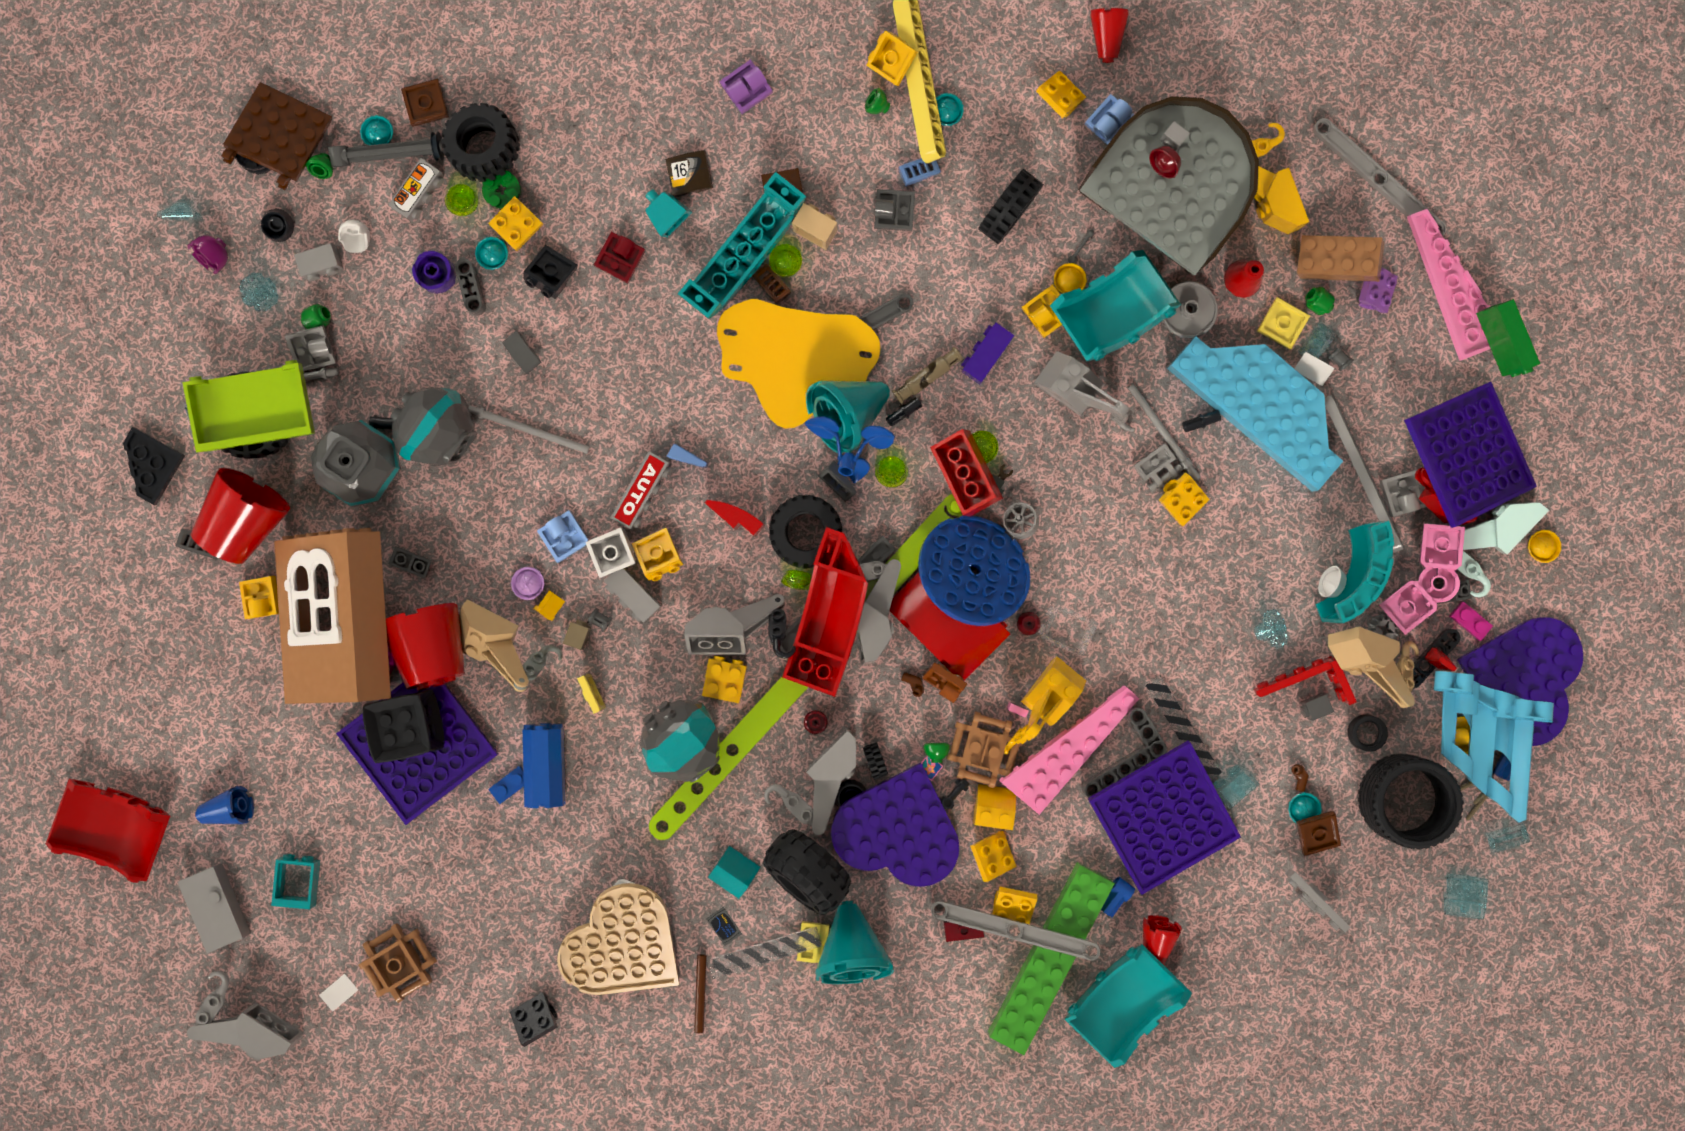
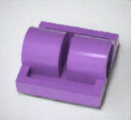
[719,59,773,114]
[1359,268,1398,313]

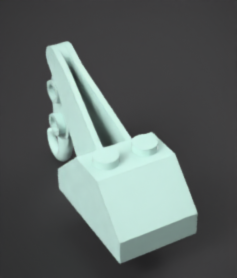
[1458,502,1549,597]

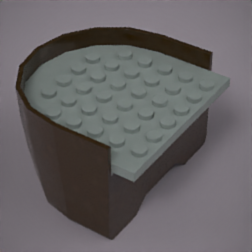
[1078,96,1259,276]

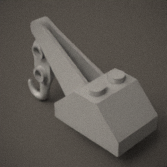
[1034,351,1135,432]
[856,559,901,666]
[764,728,856,835]
[187,971,304,1060]

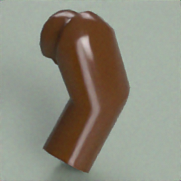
[901,672,924,697]

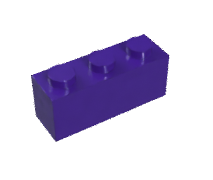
[961,322,1015,385]

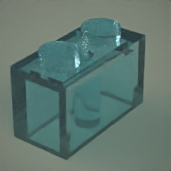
[1213,764,1260,809]

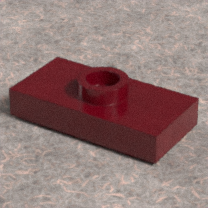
[944,921,984,942]

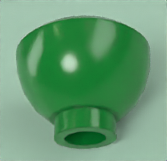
[865,88,890,114]
[306,153,333,179]
[923,743,950,763]

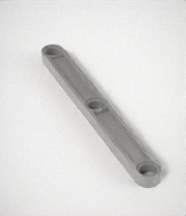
[1313,118,1446,236]
[1325,394,1404,553]
[931,901,1101,961]

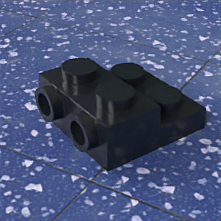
[523,244,578,299]

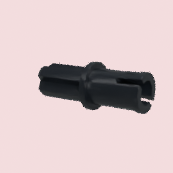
[886,397,922,426]
[1182,410,1222,432]

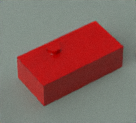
[930,429,1003,516]

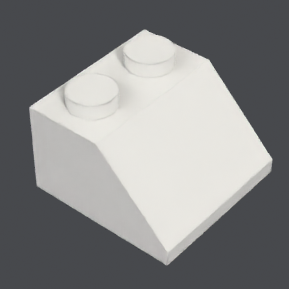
[585,528,636,578]

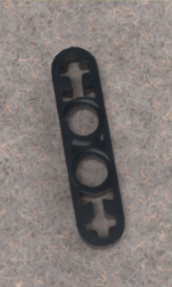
[1413,629,1461,689]

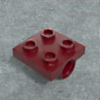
[593,231,646,284]

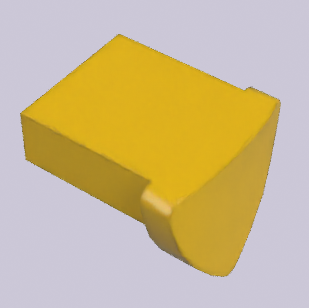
[533,590,565,621]

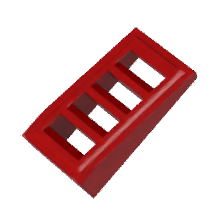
[1425,647,1457,671]

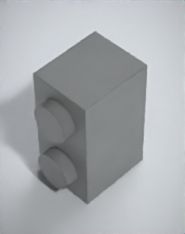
[294,243,343,281]

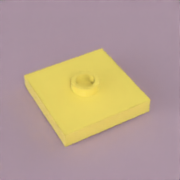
[1257,297,1310,350]
[577,674,606,714]

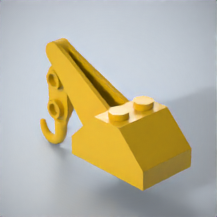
[1252,123,1309,234]
[1004,656,1087,754]

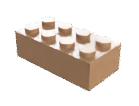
[1297,235,1385,282]

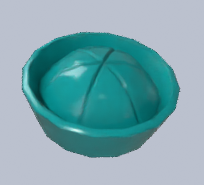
[936,93,964,126]
[360,115,393,145]
[475,237,508,270]
[1288,792,1322,824]

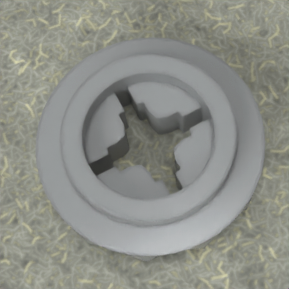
[1368,614,1399,640]

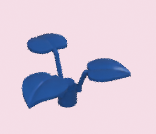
[804,416,895,483]

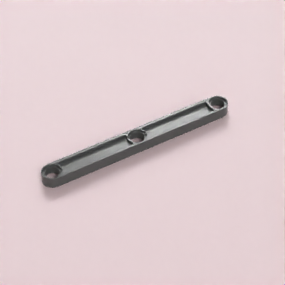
[859,294,913,330]

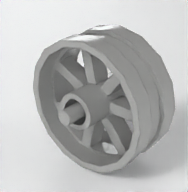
[1003,502,1039,539]

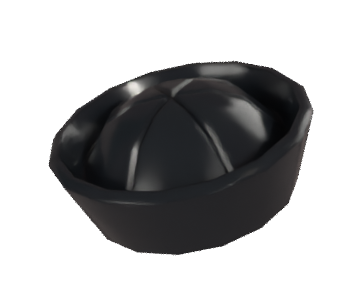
[261,208,294,242]
[835,780,866,807]

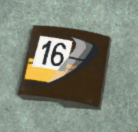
[665,150,713,197]

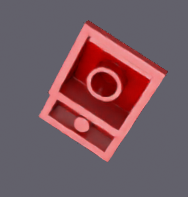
[704,500,765,537]

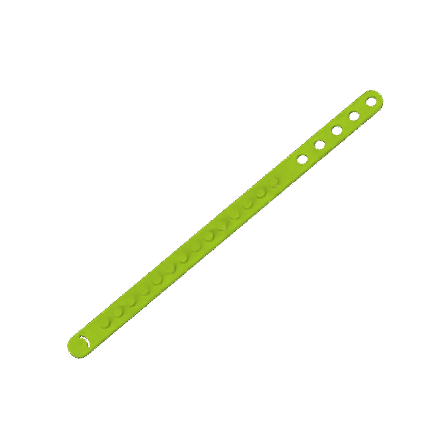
[649,494,963,840]

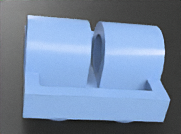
[1084,94,1134,145]

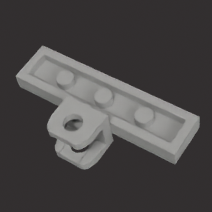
[1285,868,1351,933]

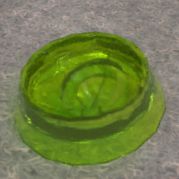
[445,184,478,216]
[769,244,802,277]
[972,430,999,463]
[875,456,908,488]
[781,570,812,590]

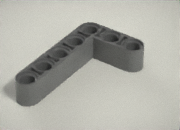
[1082,707,1167,798]

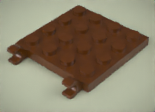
[221,82,332,190]

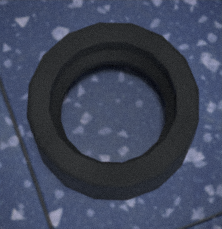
[1347,714,1388,752]

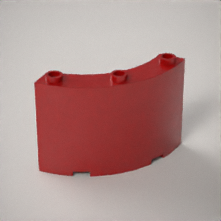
[889,572,1010,681]
[45,778,170,883]

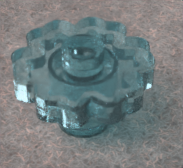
[239,273,279,312]
[1254,609,1288,649]

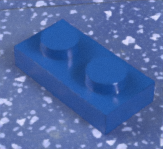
[488,766,524,805]

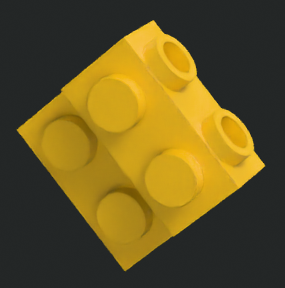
[866,31,918,86]
[632,528,683,581]
[702,655,747,703]

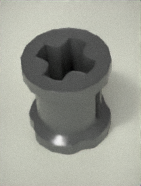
[1328,346,1354,372]
[587,608,613,632]

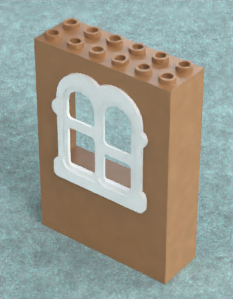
[274,528,391,704]

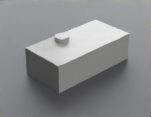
[177,863,251,953]

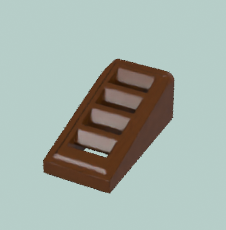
[752,264,791,305]

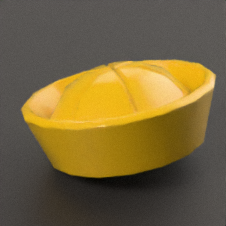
[1053,263,1087,294]
[1527,530,1562,563]

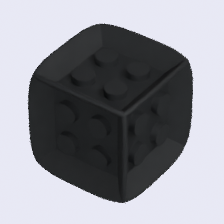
[362,690,445,763]

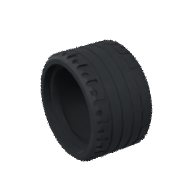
[1358,754,1464,849]

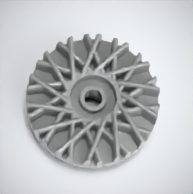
[1161,281,1218,339]

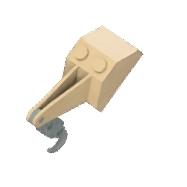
[459,599,563,692]

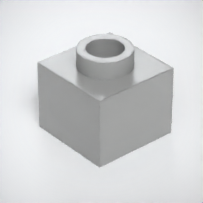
[1160,121,1190,151]

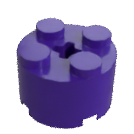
[412,251,456,294]

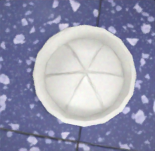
[1318,566,1347,598]

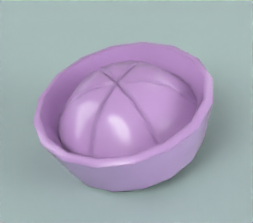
[511,567,544,600]

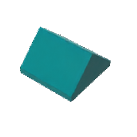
[708,845,761,899]

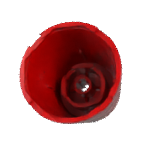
[191,468,290,564]
[386,603,465,690]

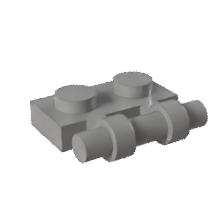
[1133,443,1183,492]

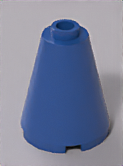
[195,786,254,824]

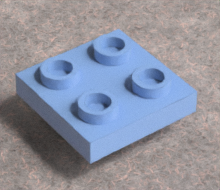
[537,510,589,563]

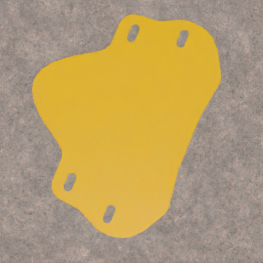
[717,299,880,429]

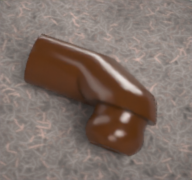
[1291,764,1309,792]

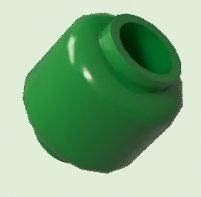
[1305,287,1335,315]
[301,304,331,329]

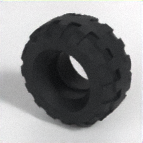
[763,829,851,915]

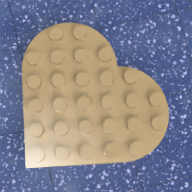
[557,883,680,995]

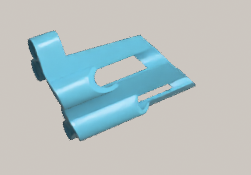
[1434,671,1554,823]

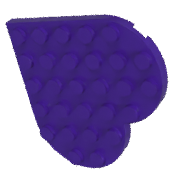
[1457,617,1583,746]
[831,762,959,887]

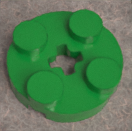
[482,171,521,210]

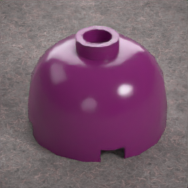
[187,235,228,274]

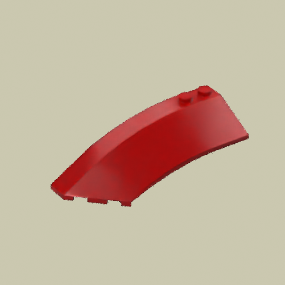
[782,527,868,697]

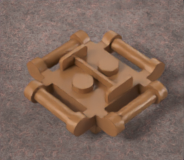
[946,711,1022,788]
[358,923,437,1003]

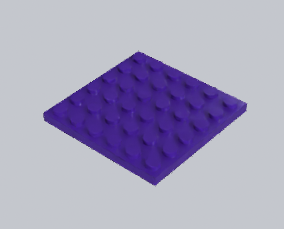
[1404,382,1537,528]
[336,683,499,825]
[1088,741,1241,895]

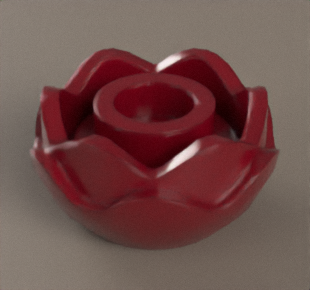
[1017,612,1041,636]
[804,710,828,735]

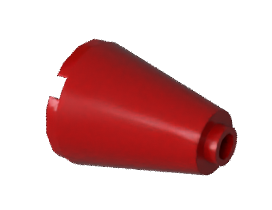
[1090,8,1129,63]
[1224,259,1264,298]
[1143,915,1182,965]

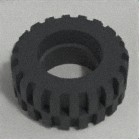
[441,103,520,182]
[769,495,842,569]

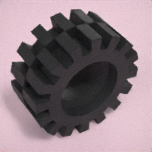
[863,742,889,780]

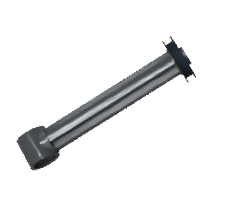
[328,131,444,167]

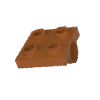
[922,662,967,703]

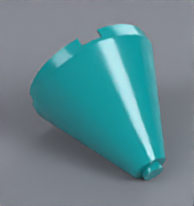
[806,381,890,453]
[815,901,894,984]

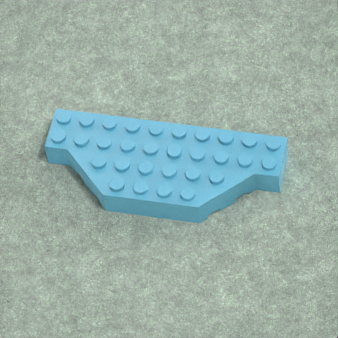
[1167,336,1343,492]

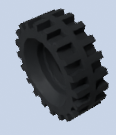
[978,169,1044,244]

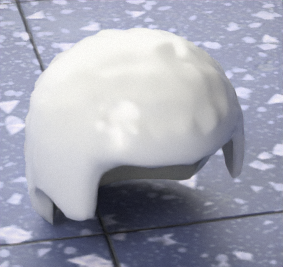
[338,219,370,253]

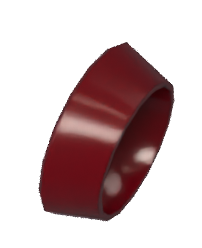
[1149,146,1181,179]

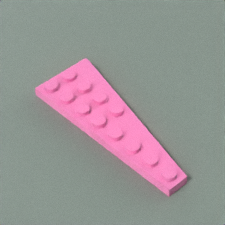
[1407,209,1491,361]
[999,686,1139,815]

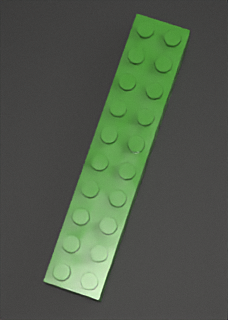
[988,862,1115,1055]

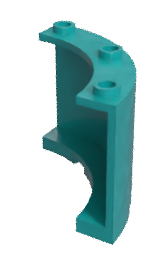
[1050,250,1181,361]
[1315,520,1394,623]
[1064,945,1192,1068]

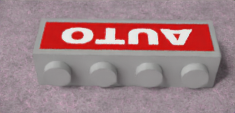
[611,451,671,530]

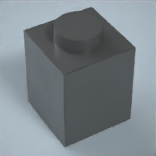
[1300,693,1334,721]

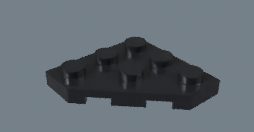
[123,427,185,505]

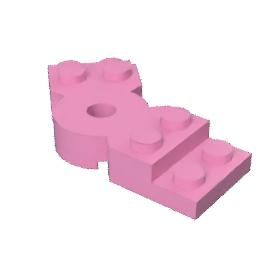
[1379,524,1465,635]

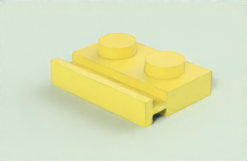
[797,921,829,963]

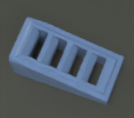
[898,158,941,187]
[667,444,708,468]

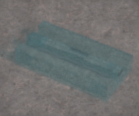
[1485,823,1530,853]

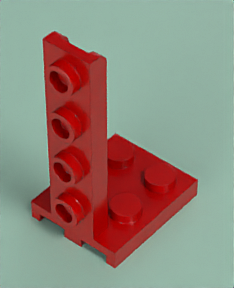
[1253,656,1357,705]

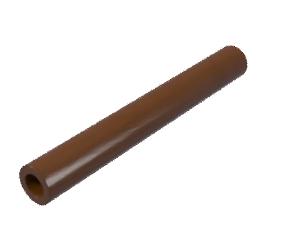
[694,954,707,1033]

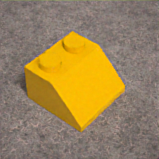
[973,784,1016,830]

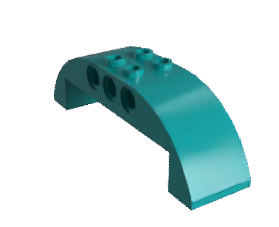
[678,172,806,319]

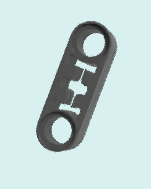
[455,258,486,316]

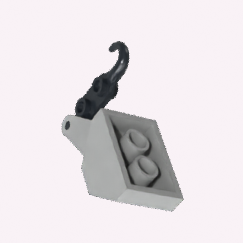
[684,594,796,659]

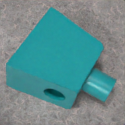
[645,189,693,238]

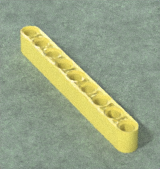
[893,0,946,163]

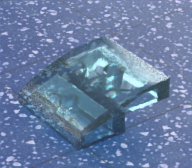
[1444,874,1488,920]

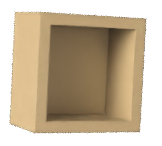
[792,203,837,250]

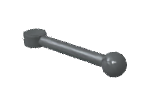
[1068,230,1094,263]

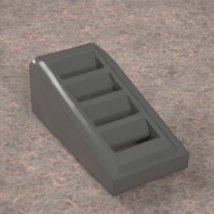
[818,460,857,502]
[175,528,217,559]

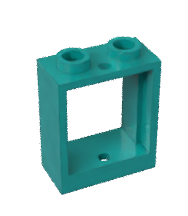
[271,854,320,910]

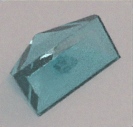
[157,198,203,220]
[1297,322,1336,358]

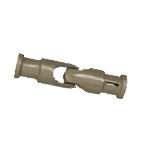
[892,347,964,405]

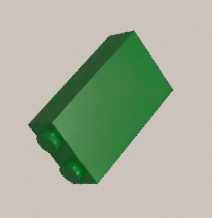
[1476,299,1540,378]

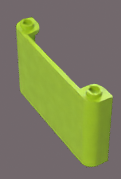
[182,360,315,453]

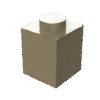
[563,619,591,650]

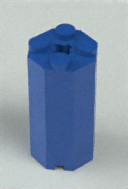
[522,723,566,808]

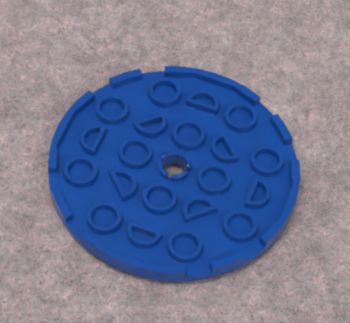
[918,516,1030,626]

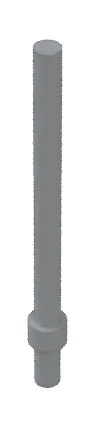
[1128,384,1200,481]

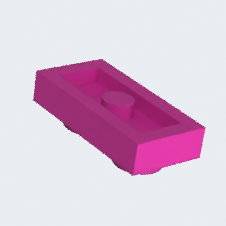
[1449,602,1493,641]

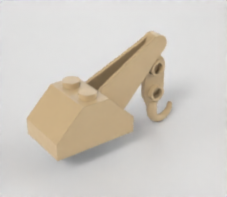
[1328,627,1419,708]

